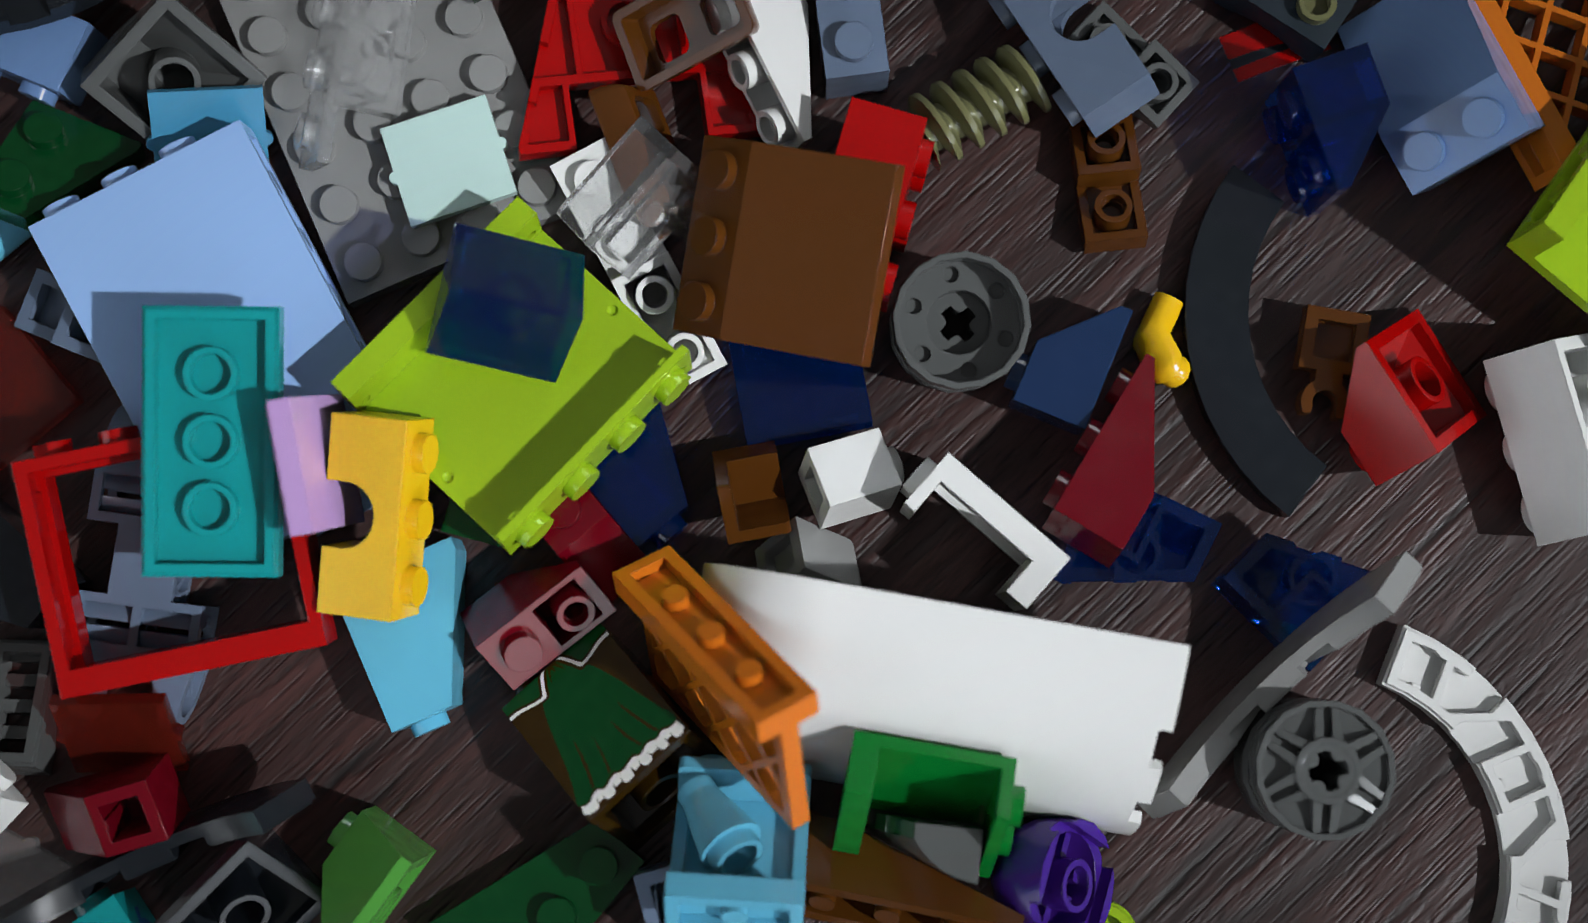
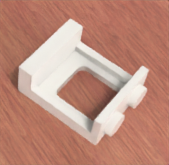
[900,452,1070,611]

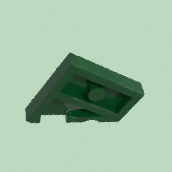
[0,99,146,231]

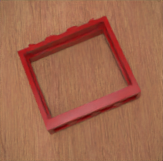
[11,425,338,700]

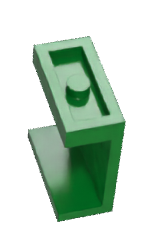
[832,730,1026,878]

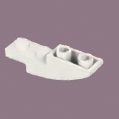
[550,137,727,385]

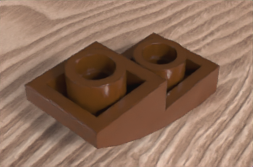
[1068,114,1149,254]

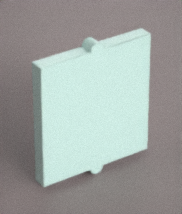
[380,94,518,229]

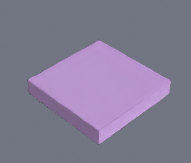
[265,394,365,537]

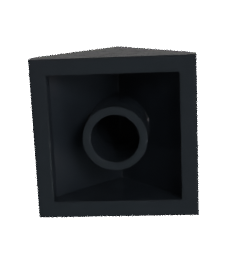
[155,829,322,923]

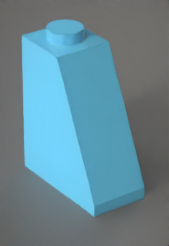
[343,536,467,738]

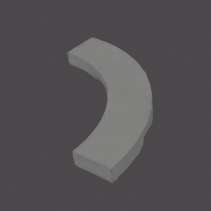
[1137,551,1423,819]

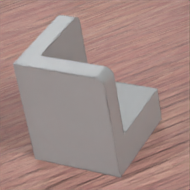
[755,516,862,587]

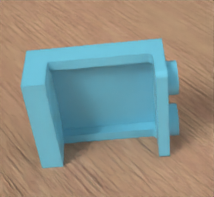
[664,754,812,923]

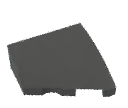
[864,808,983,884]

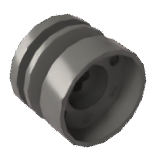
[888,251,1031,393]
[1234,698,1396,841]

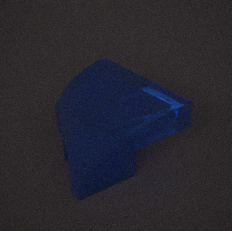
[1053,492,1222,584]
[1210,533,1371,672]

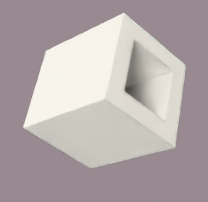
[798,427,904,530]

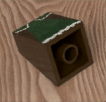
[502,623,725,851]

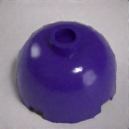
[991,816,1114,923]

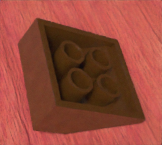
[673,135,905,367]

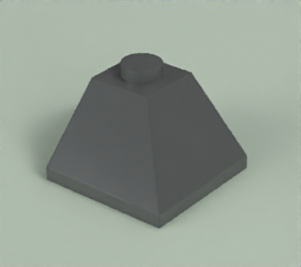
[80,0,267,139]

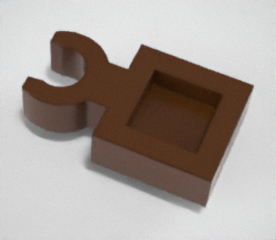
[1293,304,1372,422]

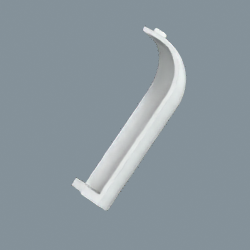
[702,563,1190,836]

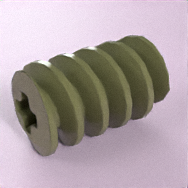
[907,45,1052,171]

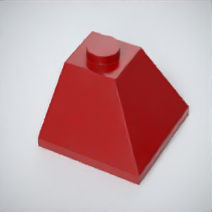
[1341,308,1487,486]

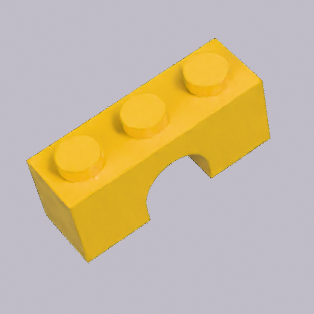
[317,410,439,622]

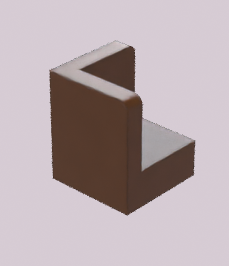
[712,440,792,545]

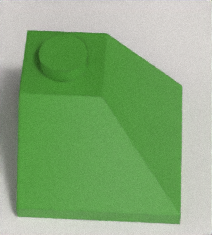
[321,805,437,923]

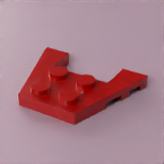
[518,0,760,161]

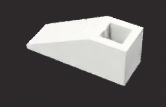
[705,0,812,149]

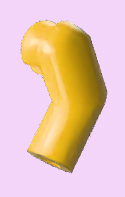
[1133,292,1190,388]

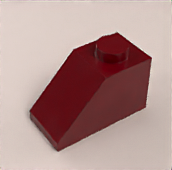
[543,488,647,603]

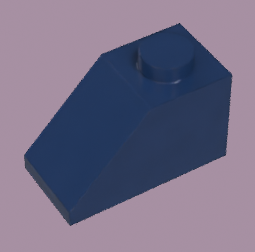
[1003,306,1133,435]

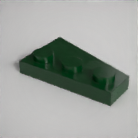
[430,823,647,923]

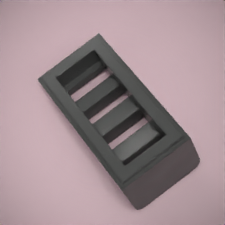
[0,639,59,776]

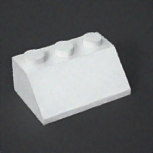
[1483,333,1588,547]

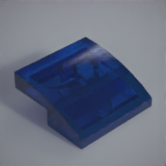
[728,341,873,446]

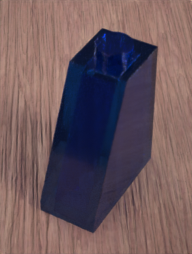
[590,402,692,550]

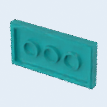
[141,305,284,577]

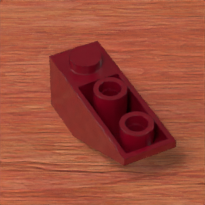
[1042,353,1155,568]

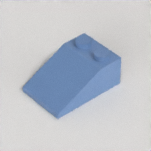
[1338,0,1546,196]

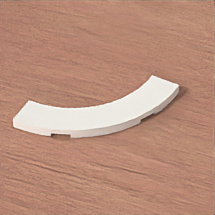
[1375,624,1572,923]

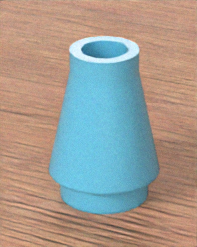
[677,775,763,876]

